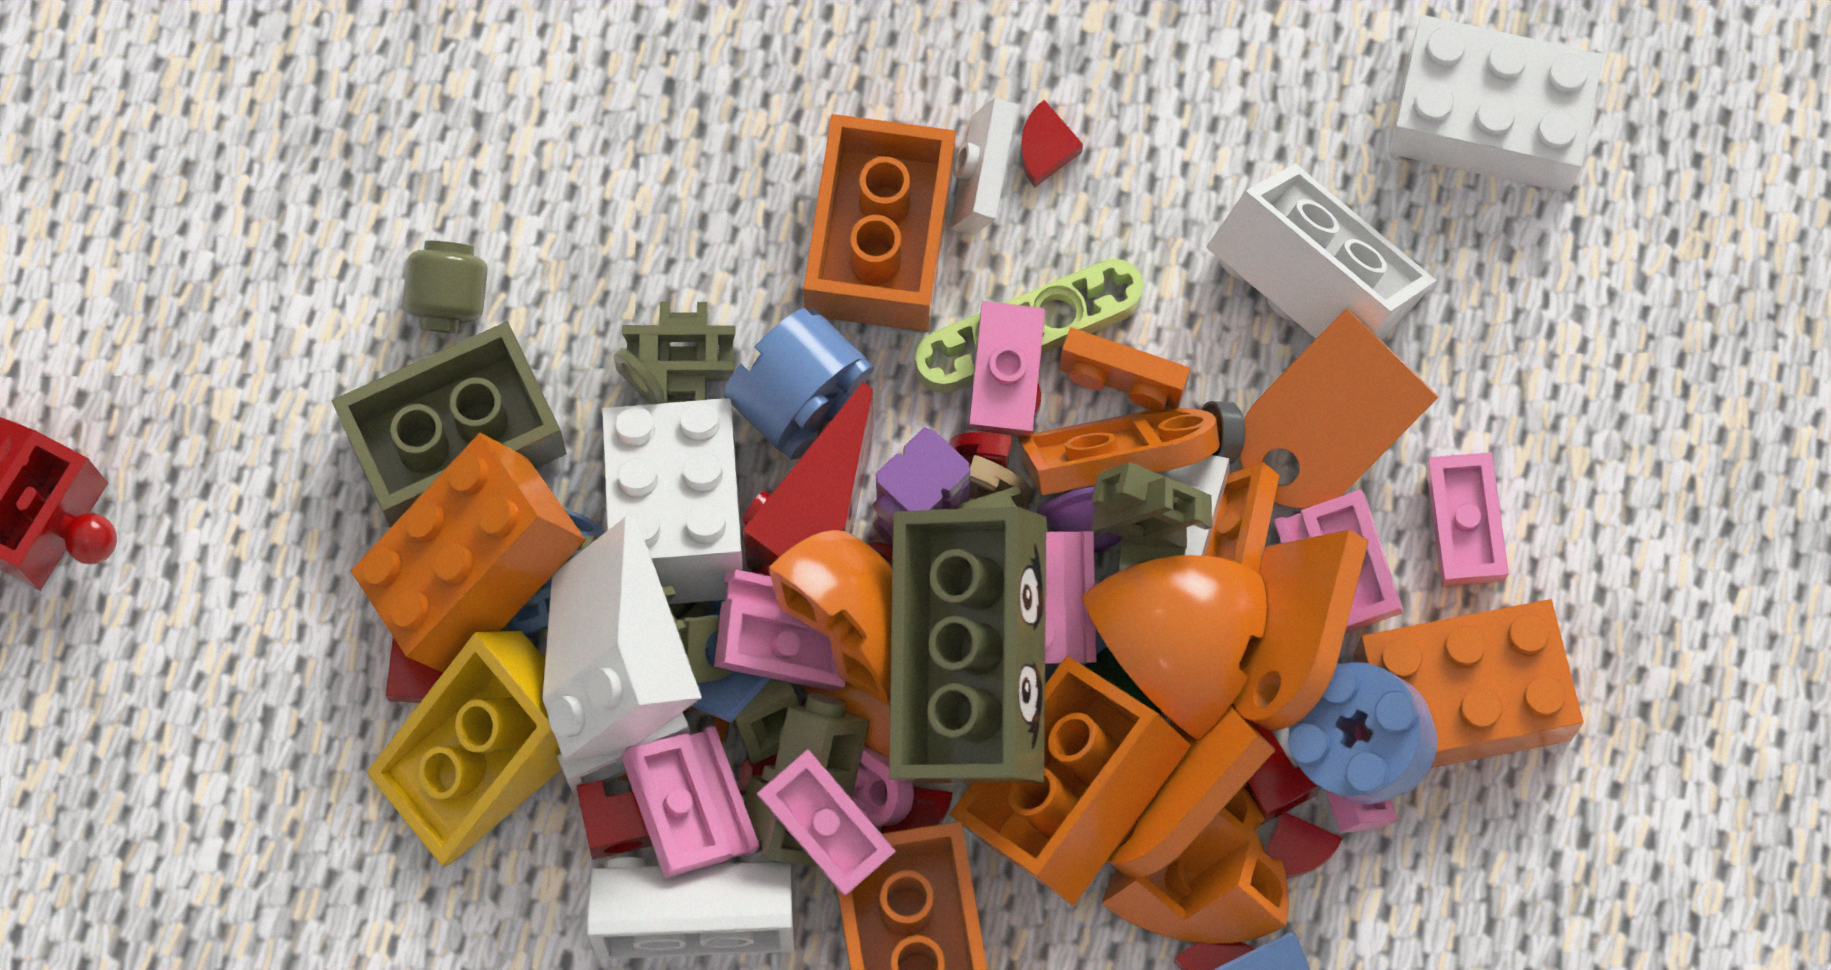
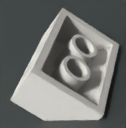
[1206,164,1437,340]
[588,852,795,959]

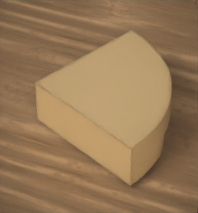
[969,455,1033,510]

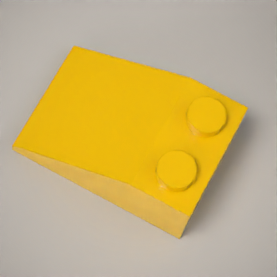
[366,631,562,866]

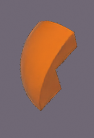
[769,530,893,707]
[1081,555,1267,741]
[1101,786,1289,944]

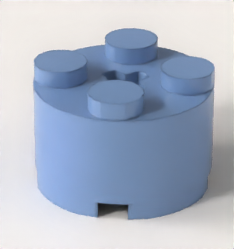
[724,308,874,460]
[1288,662,1438,804]

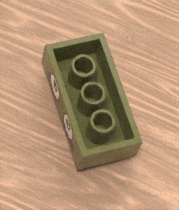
[889,507,1047,784]

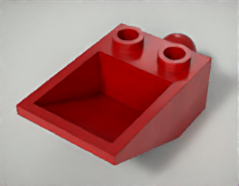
[741,382,874,577]
[0,417,117,591]

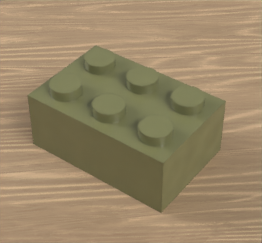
[331,321,567,528]

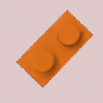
[1059,327,1191,411]
[1206,462,1280,573]

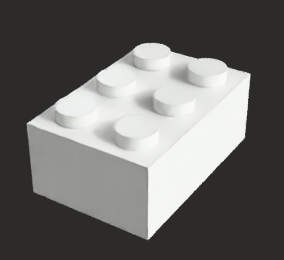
[1388,14,1604,194]
[602,398,744,604]

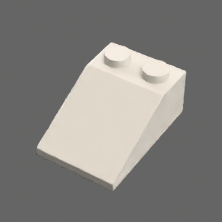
[543,516,702,760]

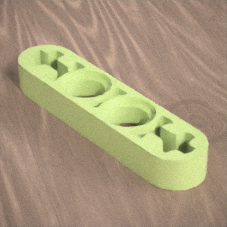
[915,259,1143,393]

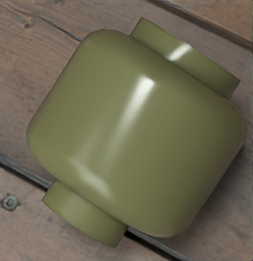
[402,240,488,334]

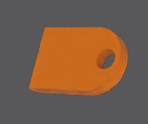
[1240,308,1440,508]
[1017,408,1220,496]
[1233,529,1369,730]
[1107,704,1275,877]

